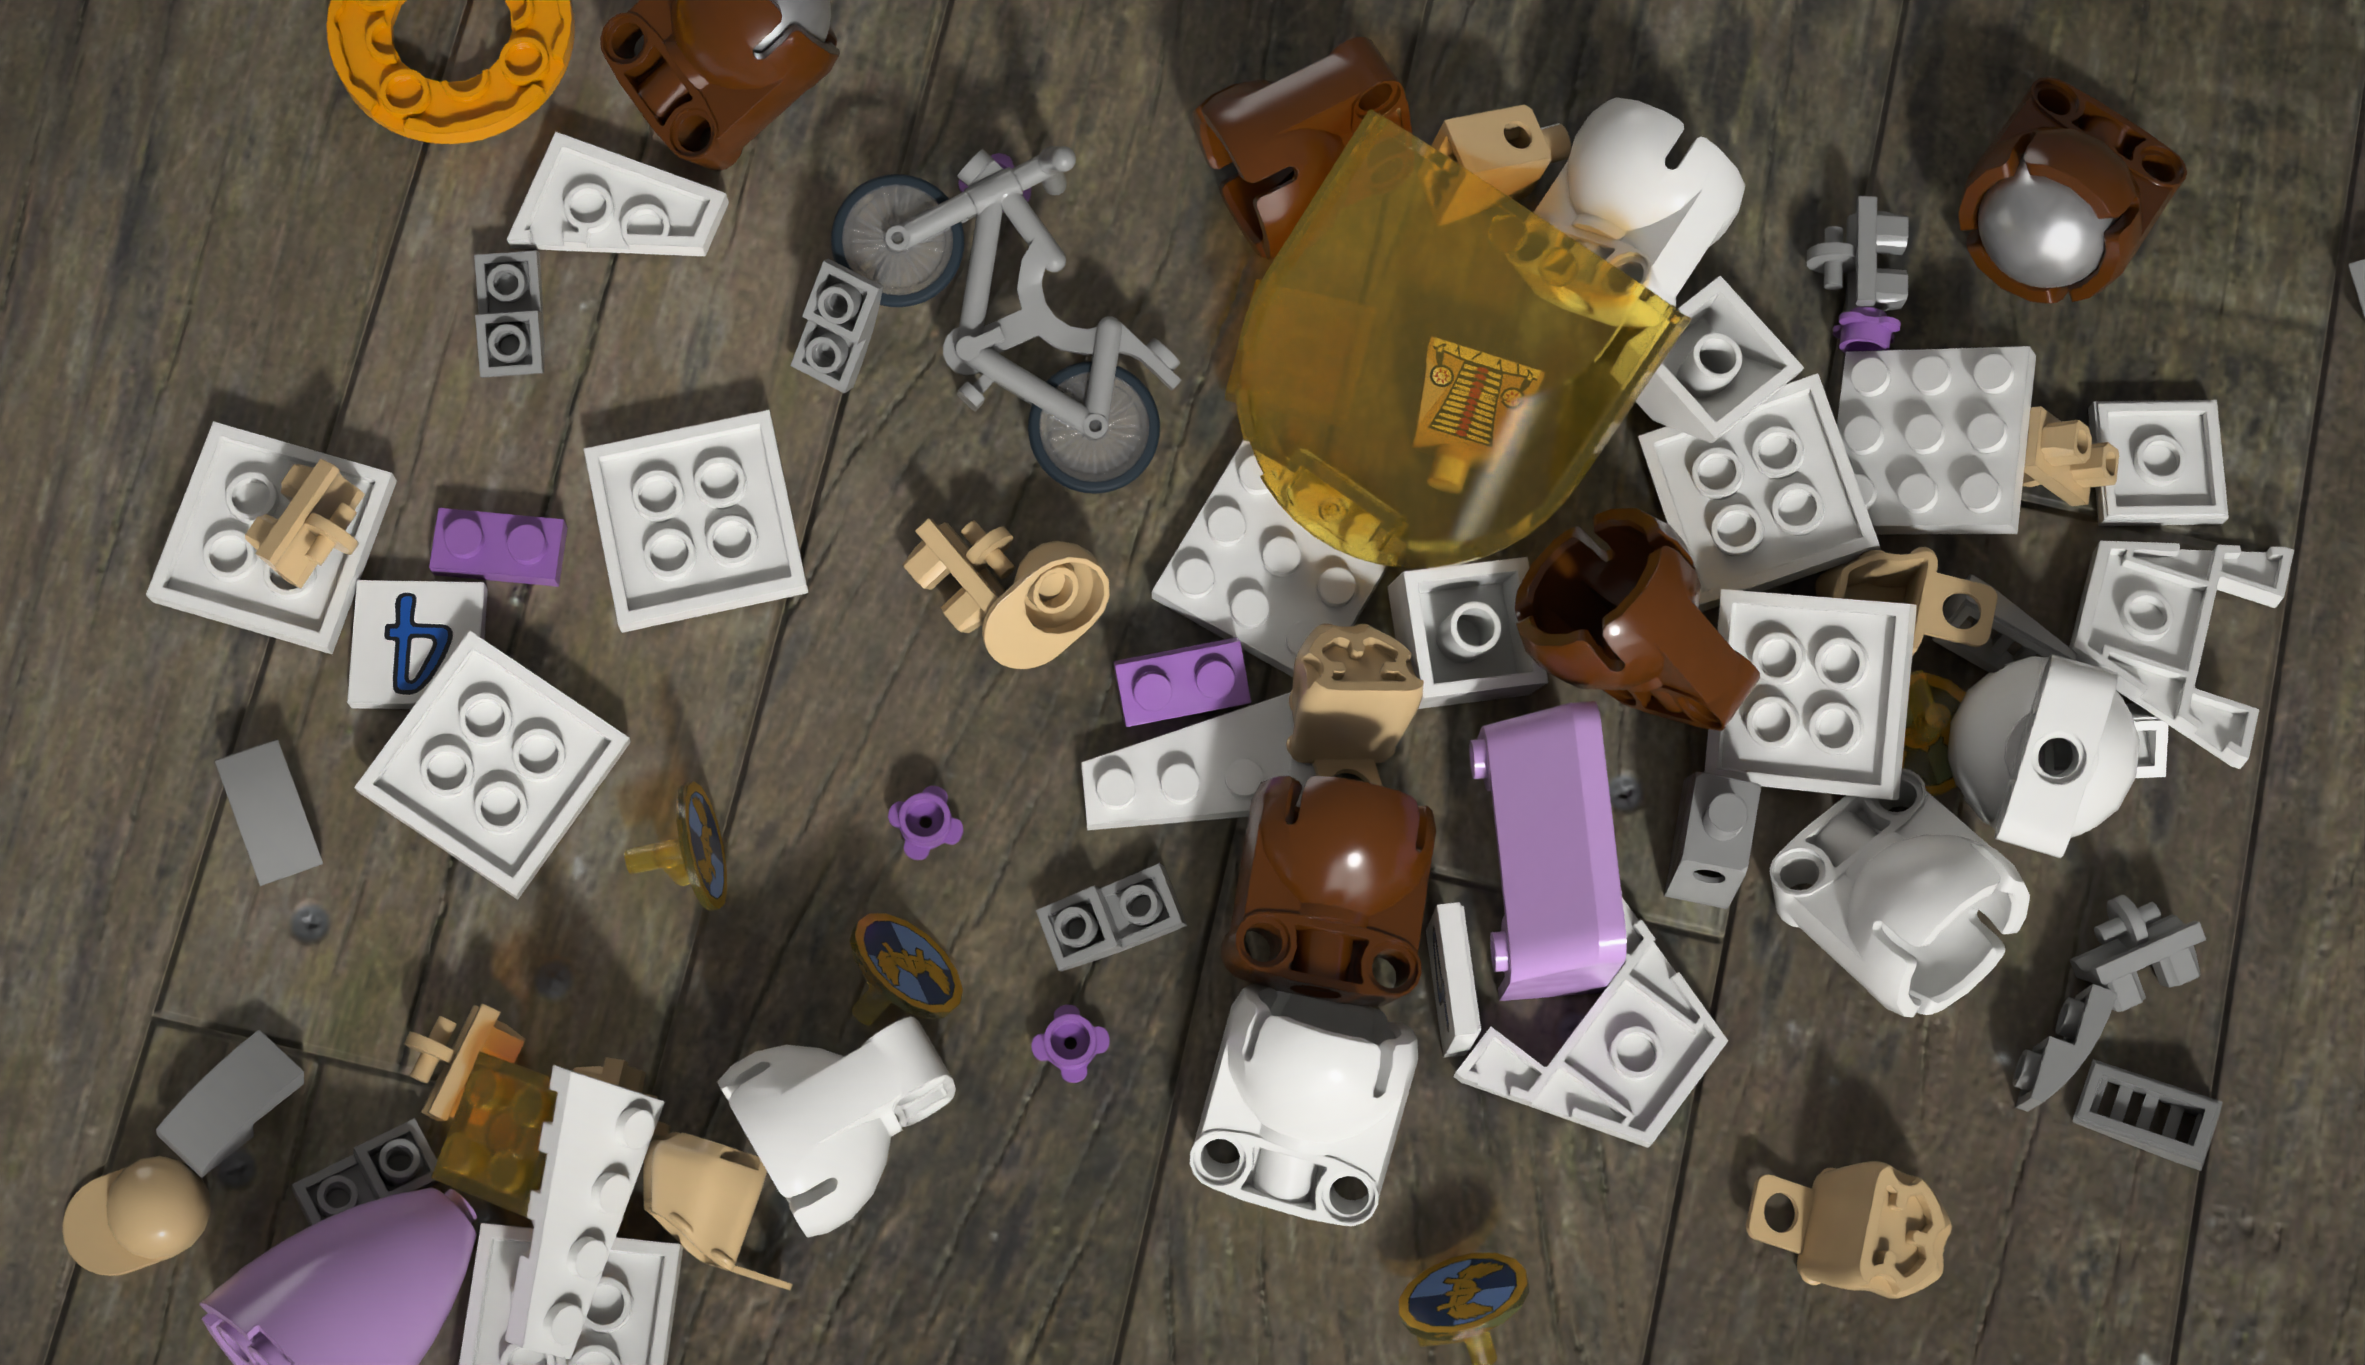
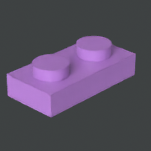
[429,508,568,587]
[1113,637,1251,727]

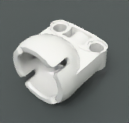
[1506,97,1745,332]
[1947,654,2140,858]
[1770,768,2030,1018]
[1190,983,1418,1226]
[717,1016,956,1238]

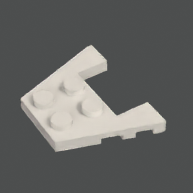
[2069,541,2294,769]
[1453,891,1728,1148]

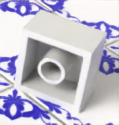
[1387,557,1548,709]

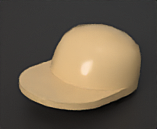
[982,541,1110,669]
[63,1156,211,1276]

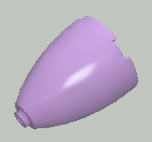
[199,1188,477,1365]

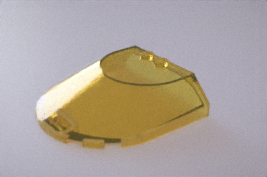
[1235,109,1692,569]

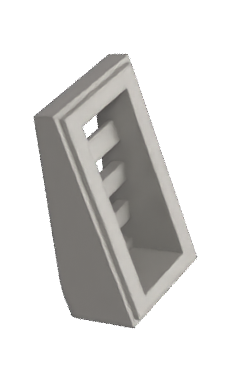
[1932,574,2077,673]
[2073,1059,2223,1171]

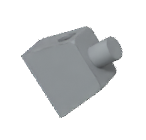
[1664,772,1761,909]

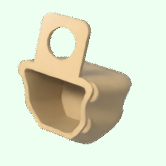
[1815,547,1998,656]
[1286,624,1424,786]
[643,1131,793,1291]
[1746,1161,1952,1299]

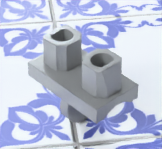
[1807,196,1908,312]
[2070,895,2206,1012]

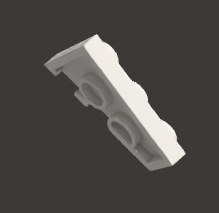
[507,132,729,256]

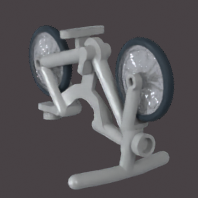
[831,146,1182,494]

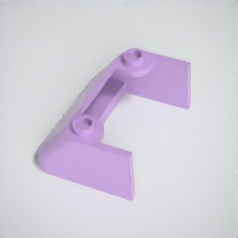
[1469,701,1627,1001]

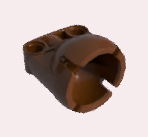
[1193,37,1414,260]
[1515,508,1760,731]
[1221,776,1436,1007]

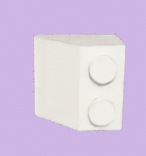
[1612,276,1804,443]

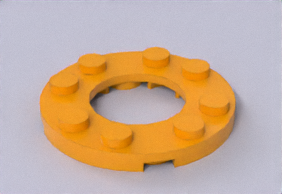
[327,0,575,144]

